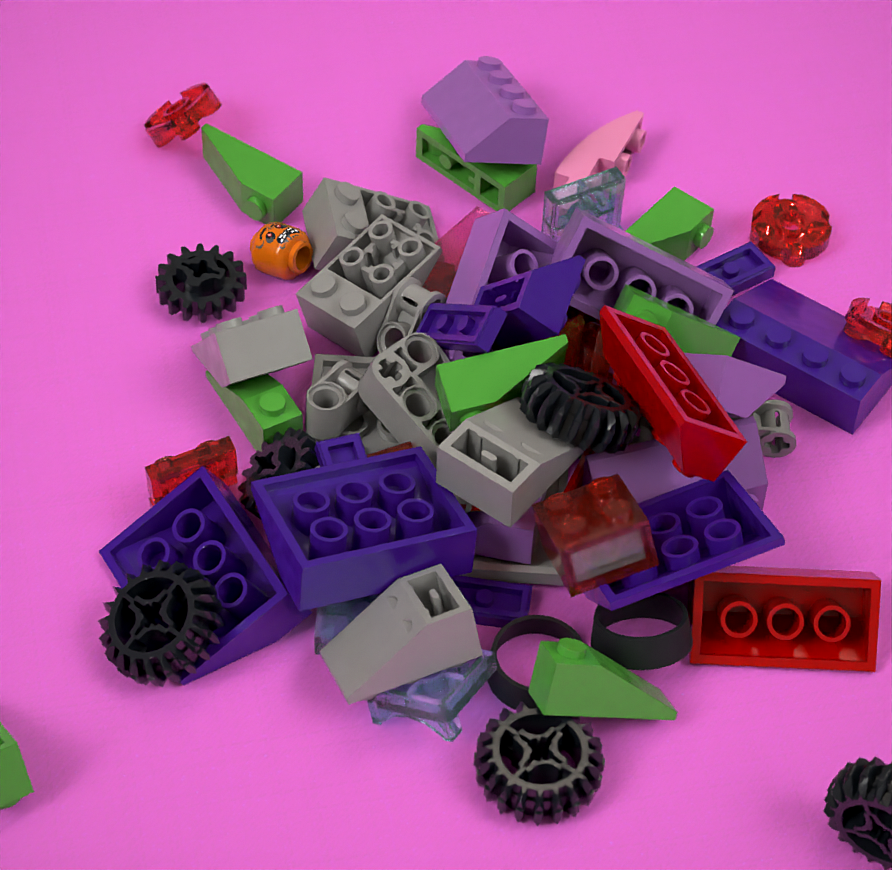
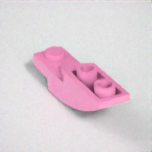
[551,111,647,235]

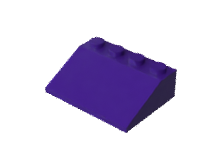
[716,279,892,435]
[251,446,477,612]
[99,466,313,685]
[562,470,785,611]

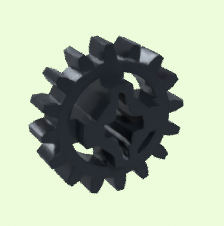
[155,243,247,323]
[238,427,319,520]

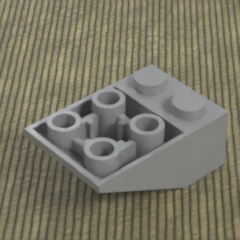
[302,177,445,270]
[296,214,443,357]
[191,305,313,388]
[436,397,585,528]
[320,564,483,705]

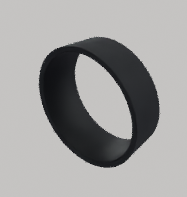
[591,592,693,670]
[486,615,582,710]

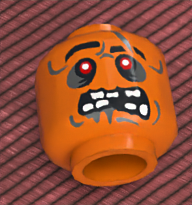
[250,222,313,280]

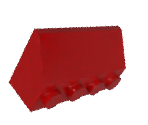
[599,305,747,482]
[687,566,881,672]

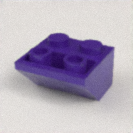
[474,255,586,349]

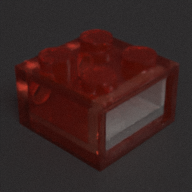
[532,473,659,597]

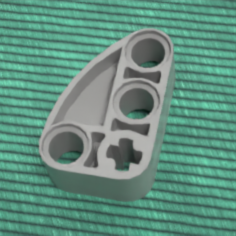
[357,332,453,468]

